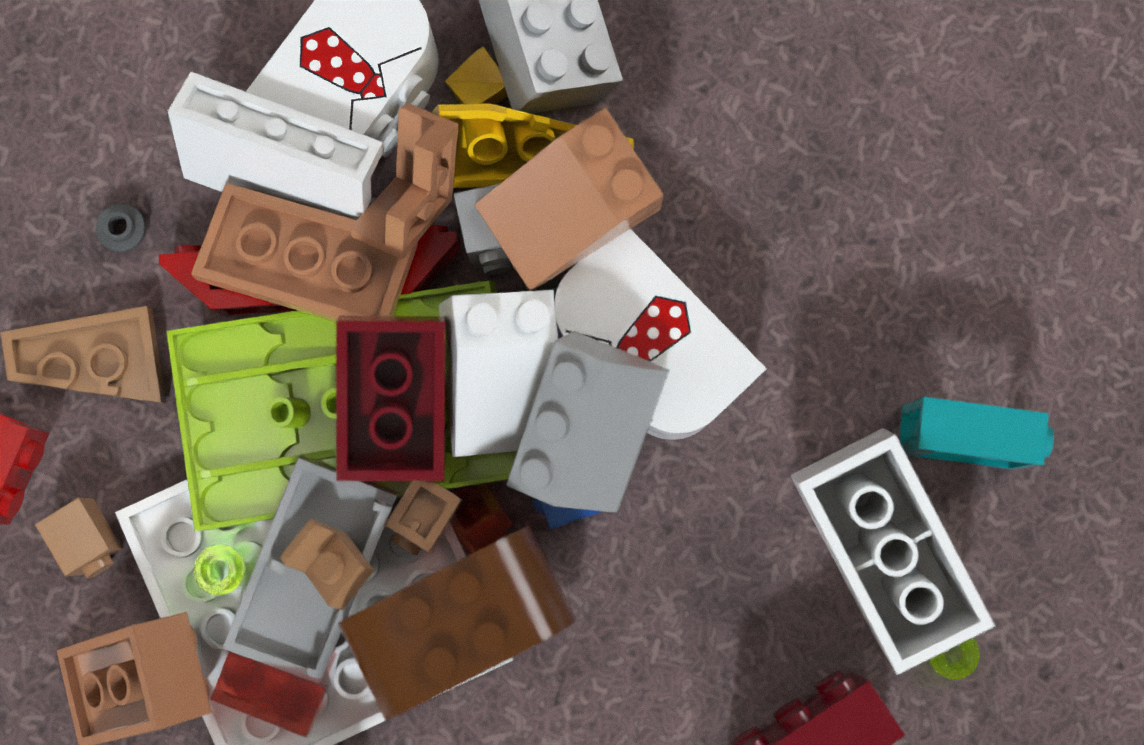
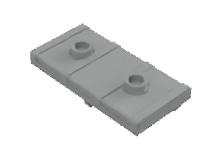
[222,455,397,684]

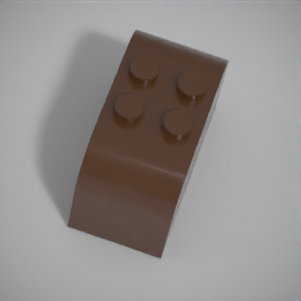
[338,526,576,720]

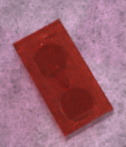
[450,483,513,555]
[210,651,329,738]

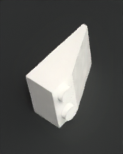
[439,290,558,457]

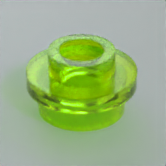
[193,544,246,596]
[928,637,980,680]

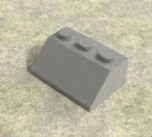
[506,331,670,513]

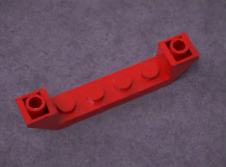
[159,225,460,316]

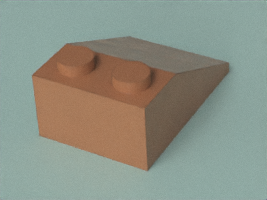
[474,108,664,291]
[56,612,212,745]

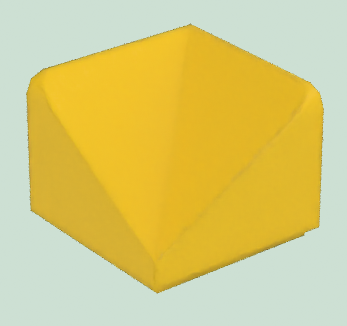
[445,47,508,105]

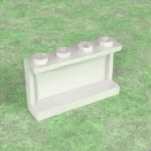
[168,72,383,220]

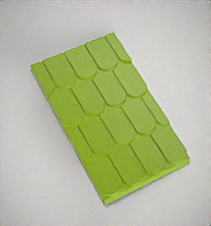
[166,281,518,531]

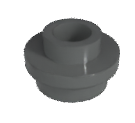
[96,204,147,253]

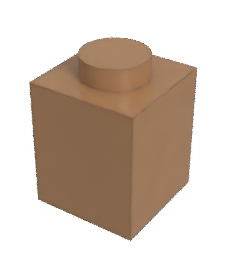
[35,497,123,579]

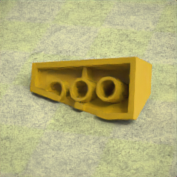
[432,104,634,188]

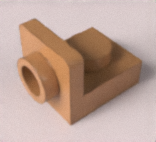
[385,481,463,556]
[280,519,374,610]

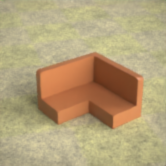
[351,103,458,259]

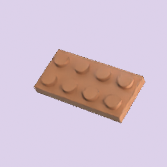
[191,183,418,321]

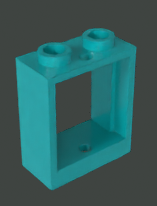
[899,397,1054,470]

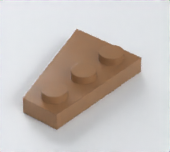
[1,306,167,404]

